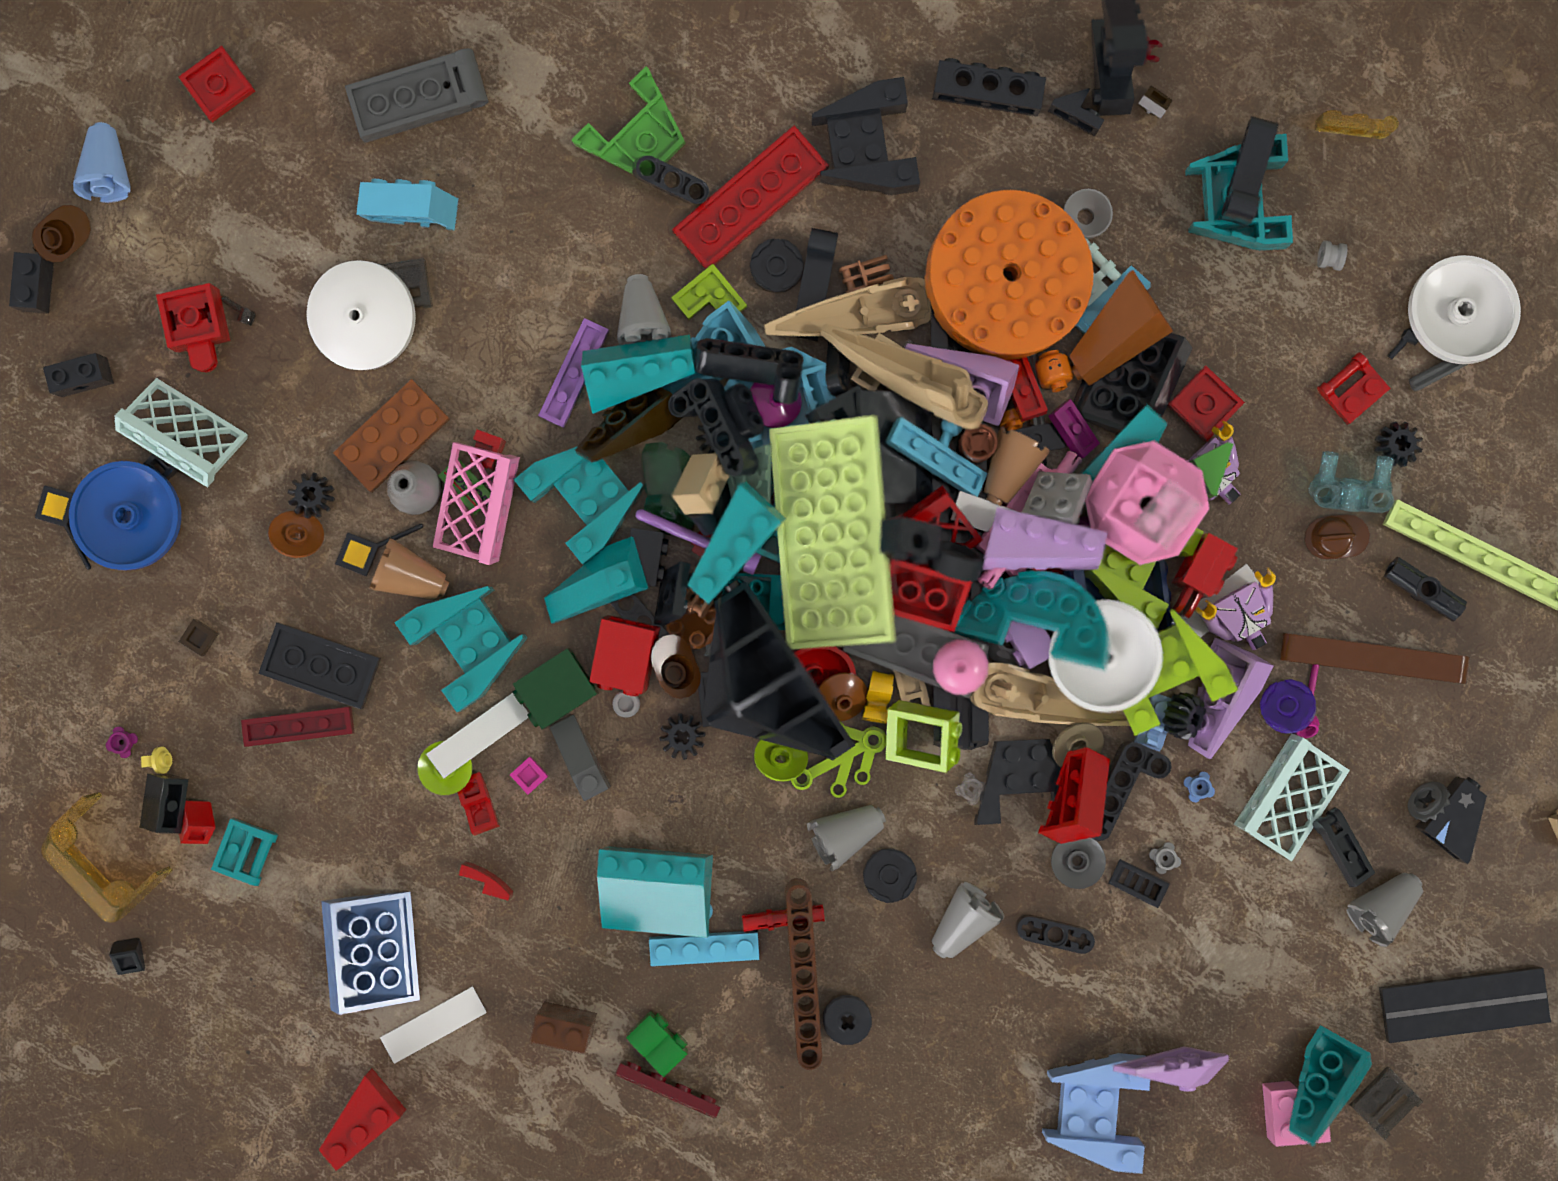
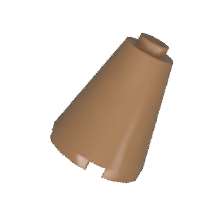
[984,427,1050,506]
[369,538,449,600]

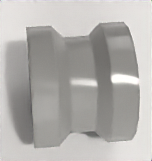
[1317,240,1347,271]

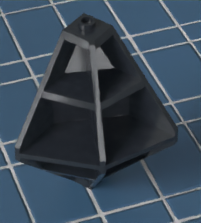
[703,579,856,761]

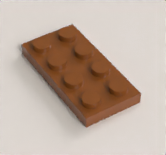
[333,379,450,493]

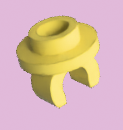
[141,747,172,774]

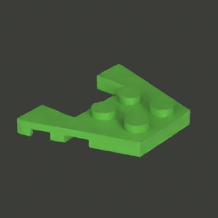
[571,67,685,176]

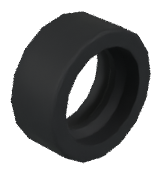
[929,541,985,582]

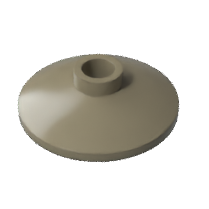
[1052,722,1104,768]

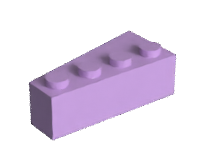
[983,507,1108,570]

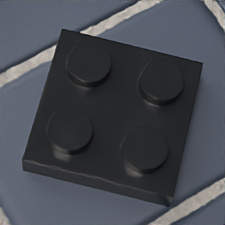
[654,561,692,626]

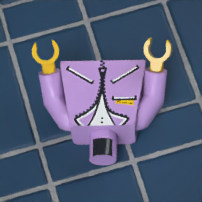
[1187,420,1241,505]
[1195,568,1276,650]

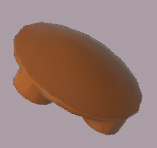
[667,597,716,650]

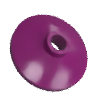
[750,383,802,428]

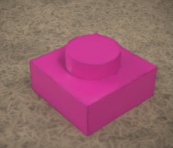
[510,756,549,795]

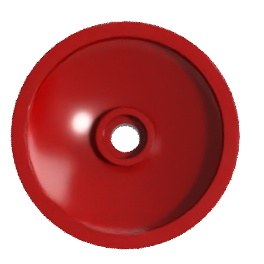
[793,646,856,703]

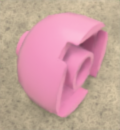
[933,639,989,695]

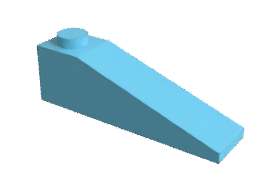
[661,301,766,394]

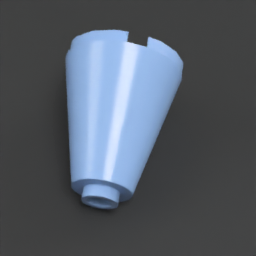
[73,122,131,203]

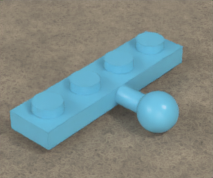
[885,417,988,497]
[649,904,759,966]

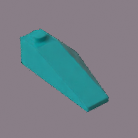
[1288,1025,1372,1146]

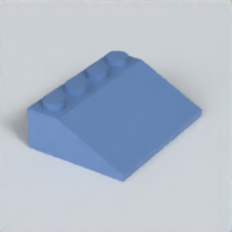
[321,891,420,1015]

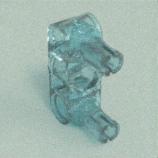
[1309,451,1394,513]

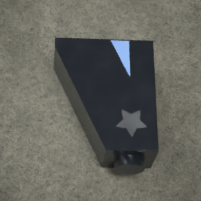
[1416,777,1487,864]

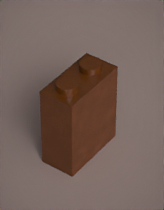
[530,1001,597,1054]

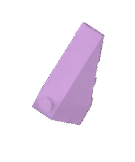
[905,344,1019,426]
[1113,1047,1229,1091]

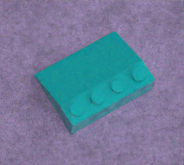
[597,846,713,938]

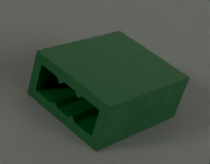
[512,648,599,730]

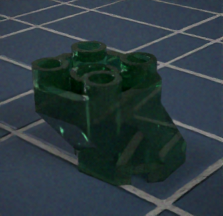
[641,442,696,535]

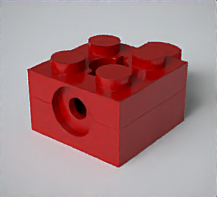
[156,283,230,373]
[1171,533,1238,619]

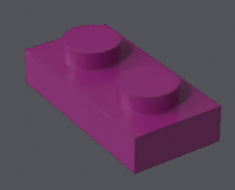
[1048,399,1100,459]

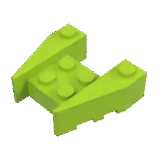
[1084,528,1204,629]
[1123,609,1238,736]

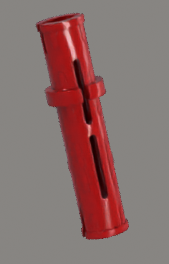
[742,904,825,932]

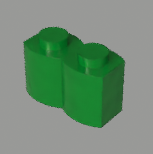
[626,1011,688,1077]

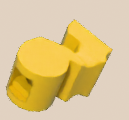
[861,670,894,724]

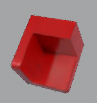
[470,429,506,471]
[179,801,216,844]

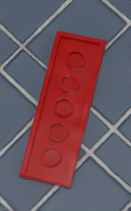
[672,125,829,270]

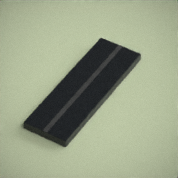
[1379,967,1551,1043]

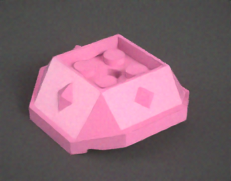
[1085,441,1209,565]

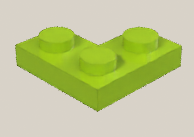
[671,264,747,320]

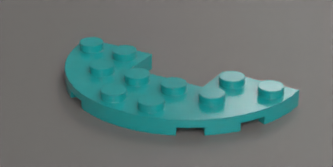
[951,571,1110,671]

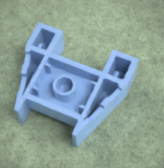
[1042,1053,1150,1174]

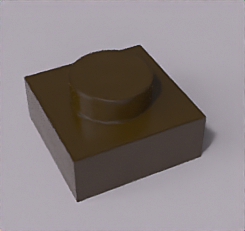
[1138,86,1173,119]
[178,619,219,656]

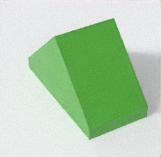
[1189,442,1234,498]

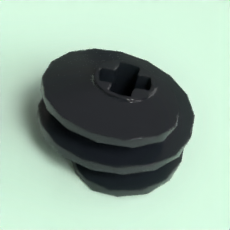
[823,995,872,1045]

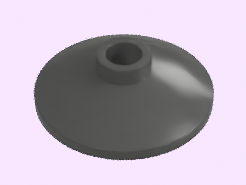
[1051,838,1106,889]

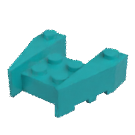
[1185,134,1293,251]
[514,447,645,565]
[395,586,528,712]

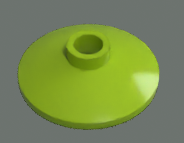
[754,740,808,781]
[417,741,472,795]

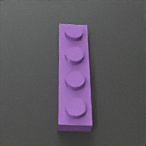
[538,318,610,428]

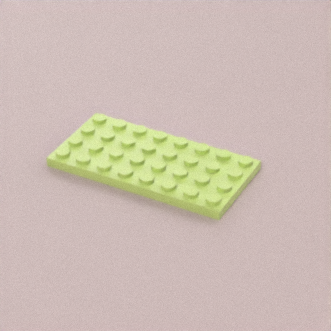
[769,416,895,649]

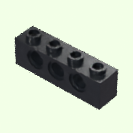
[932,58,1046,117]

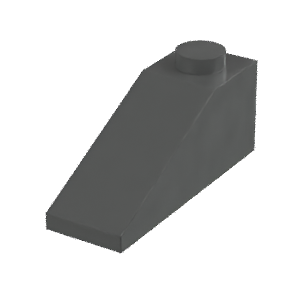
[550,715,611,801]

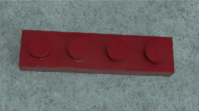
[241,706,354,747]
[615,1061,721,1119]

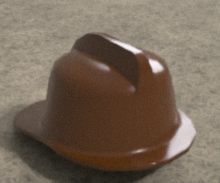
[32,205,91,263]
[1305,515,1370,559]
[651,634,701,699]

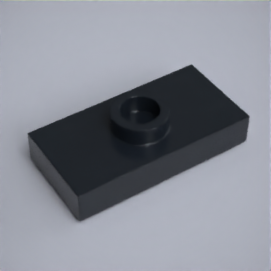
[1006,423,1065,451]

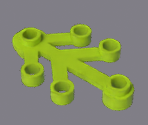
[791,722,887,798]

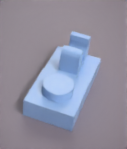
[1134,694,1172,752]

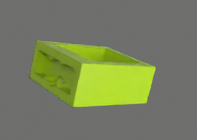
[886,700,962,773]

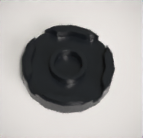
[750,239,804,293]
[863,848,917,903]

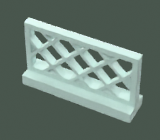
[115,378,248,488]
[1234,734,1350,861]

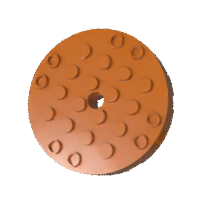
[925,190,1094,360]

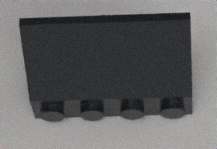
[1073,333,1193,435]
[856,390,933,504]

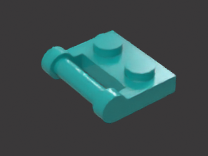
[211,818,278,886]

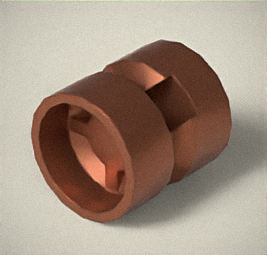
[958,424,997,463]

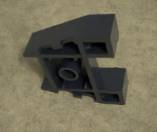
[1091,0,1149,116]
[811,77,920,195]

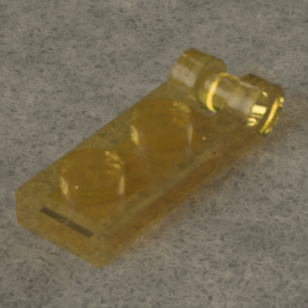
[1315,110,1399,139]

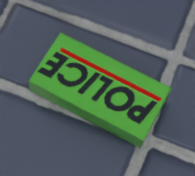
[438,458,491,515]

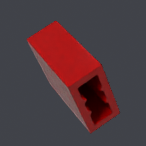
[589,615,660,696]

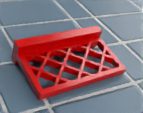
[900,485,983,549]

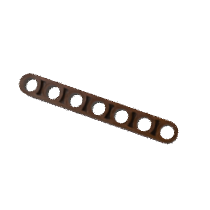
[1280,633,1470,684]
[785,878,822,1070]

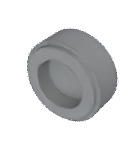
[613,691,640,718]

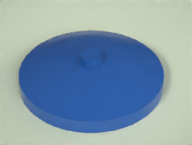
[69,461,181,570]

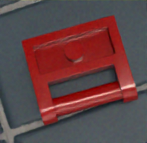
[1317,352,1391,425]

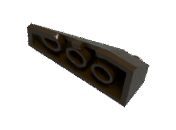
[575,387,683,463]

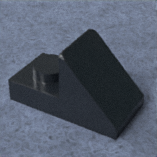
[1048,88,1104,136]
[805,385,862,424]

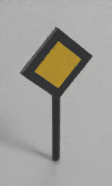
[35,485,91,570]
[335,523,424,577]

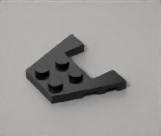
[974,739,1061,825]

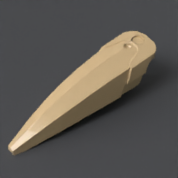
[764,277,930,336]
[821,324,988,429]
[970,662,1130,726]

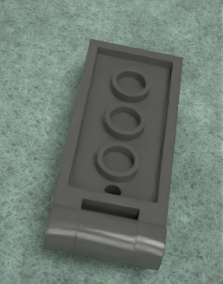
[345,48,489,143]
[843,615,989,698]

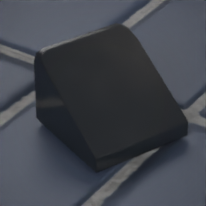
[109,938,145,975]

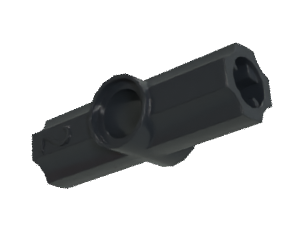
[1384,557,1467,621]

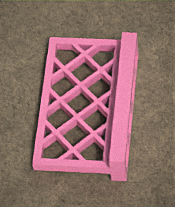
[433,442,520,565]

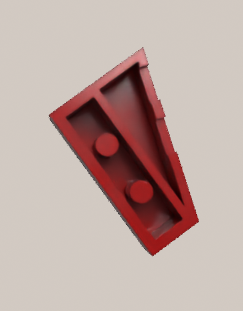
[1038,747,1110,844]
[319,1068,406,1171]

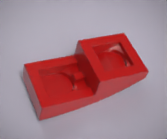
[458,772,500,836]
[459,861,513,901]

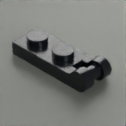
[1312,807,1375,887]

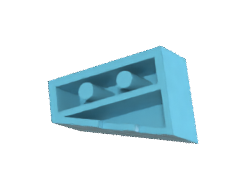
[357,179,458,230]

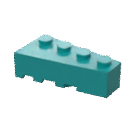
[581,335,695,414]
[688,481,786,604]

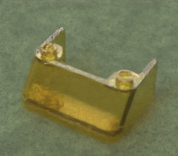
[41,792,173,923]

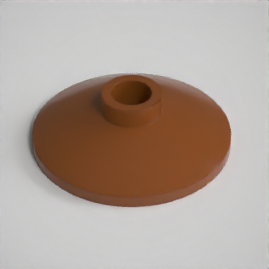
[268,511,324,558]
[818,672,868,721]

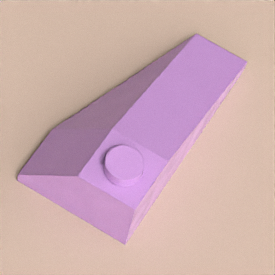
[1188,638,1274,759]

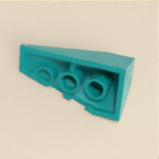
[1079,405,1168,505]
[544,537,648,624]

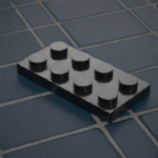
[258,622,381,709]

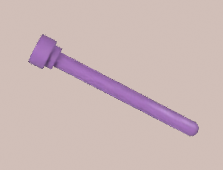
[636,509,761,575]

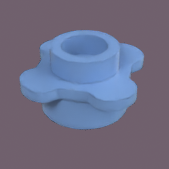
[1184,772,1215,803]

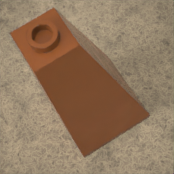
[1069,270,1173,386]

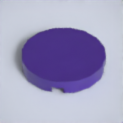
[1260,679,1317,734]

